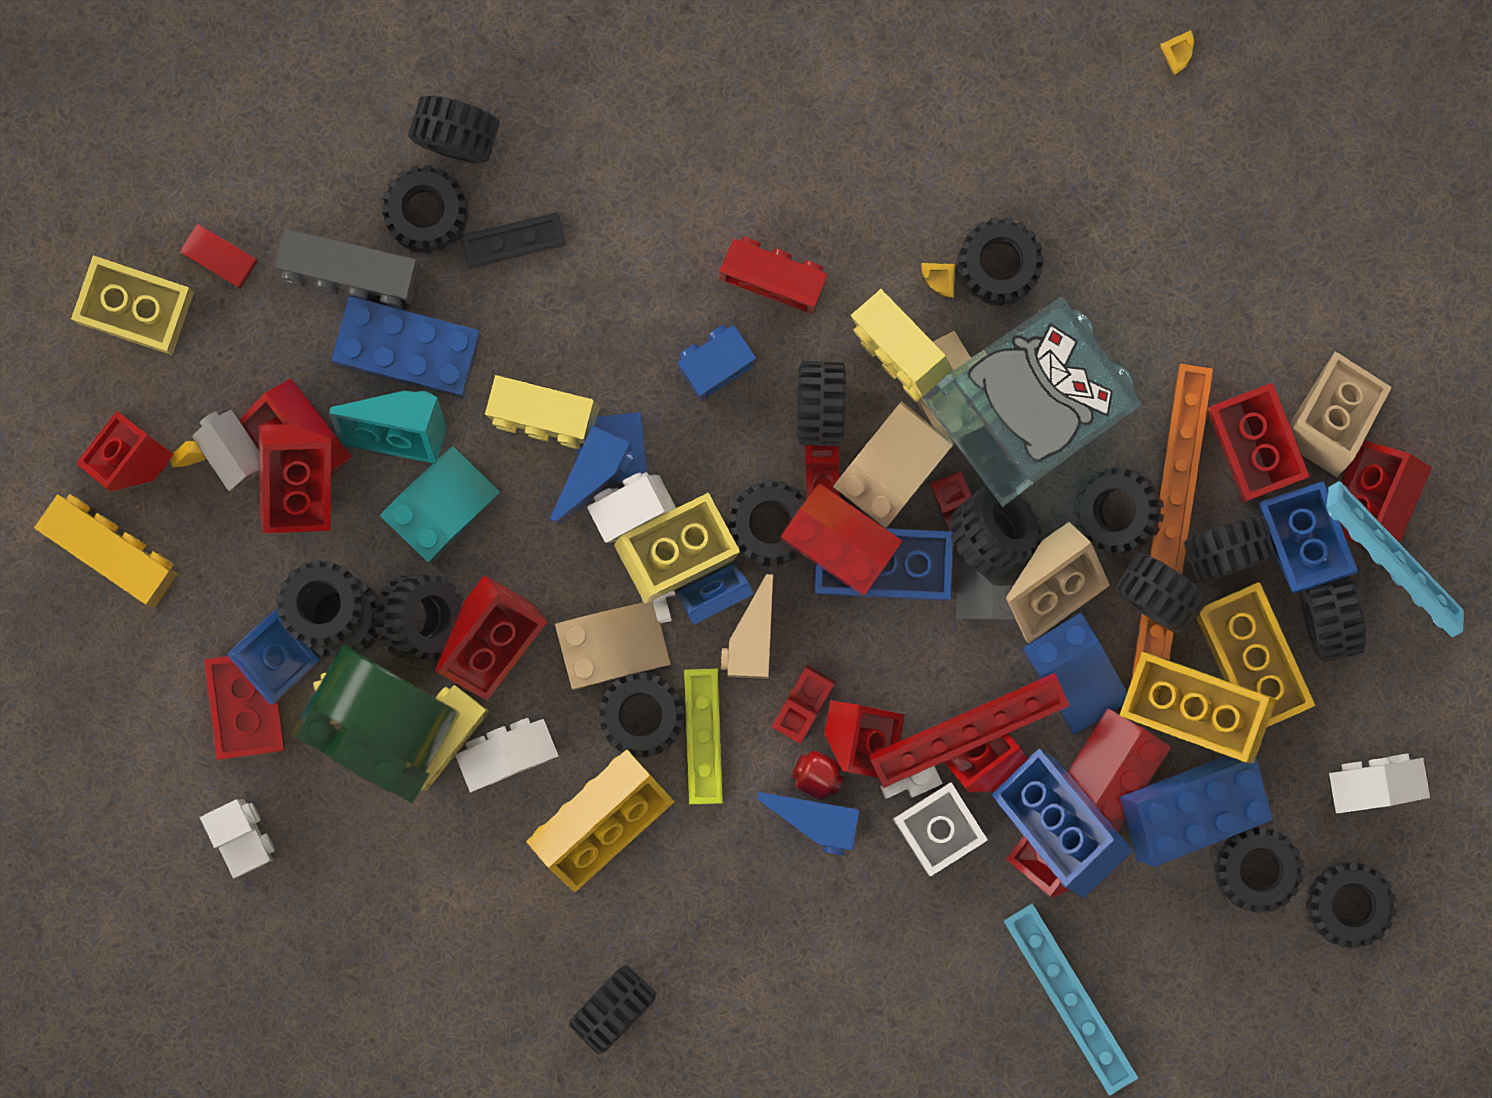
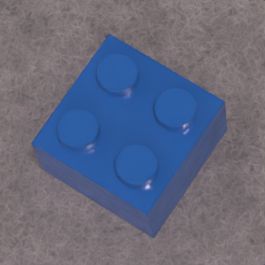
[677,325,756,402]

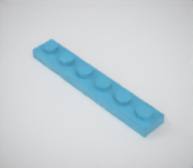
[1327,481,1464,637]
[1003,903,1138,1096]

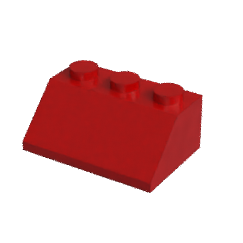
[719,236,828,315]
[239,378,352,477]
[1207,382,1310,503]
[259,424,331,534]
[1338,440,1432,552]
[780,483,902,597]
[1067,708,1171,832]

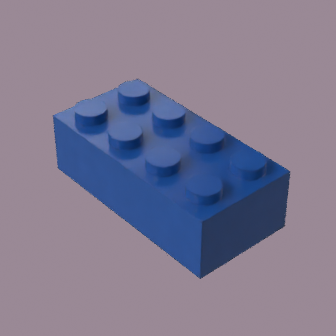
[331,296,481,399]
[814,529,953,601]
[992,748,1133,898]
[1120,755,1273,867]

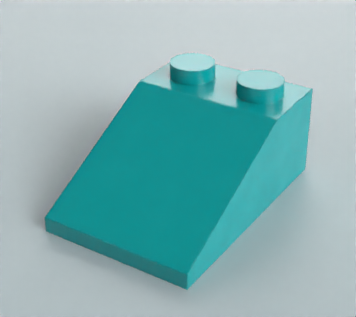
[329,391,448,464]
[380,446,501,564]

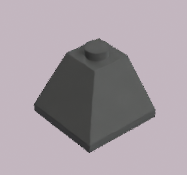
[956,553,1026,622]

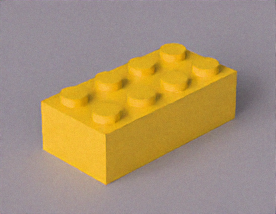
[34,494,178,608]
[1197,582,1315,727]
[1119,652,1277,763]
[526,750,675,893]

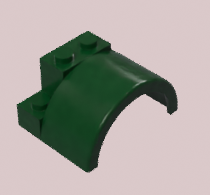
[291,645,460,804]

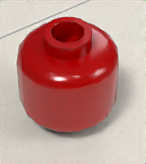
[791,750,844,800]

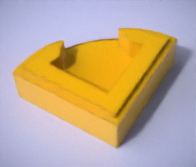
[1160,30,1194,76]
[921,263,955,298]
[170,441,207,468]

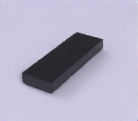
[461,212,566,269]

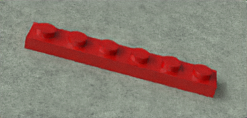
[869,673,1070,788]

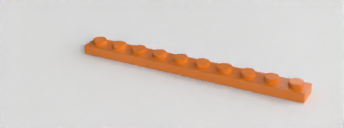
[1130,364,1213,684]

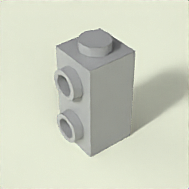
[192,410,259,491]

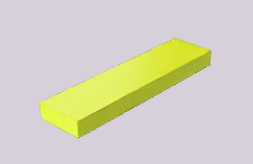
[684,669,723,805]

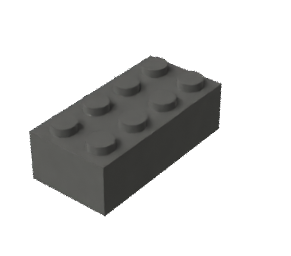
[274,228,421,310]

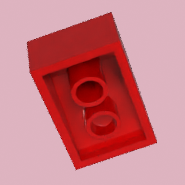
[435,575,547,701]

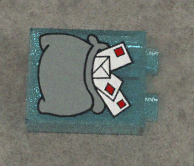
[922,296,1143,507]

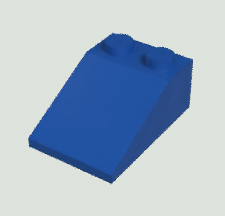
[550,426,635,526]
[1259,481,1358,594]
[1021,613,1127,735]
[757,792,859,856]

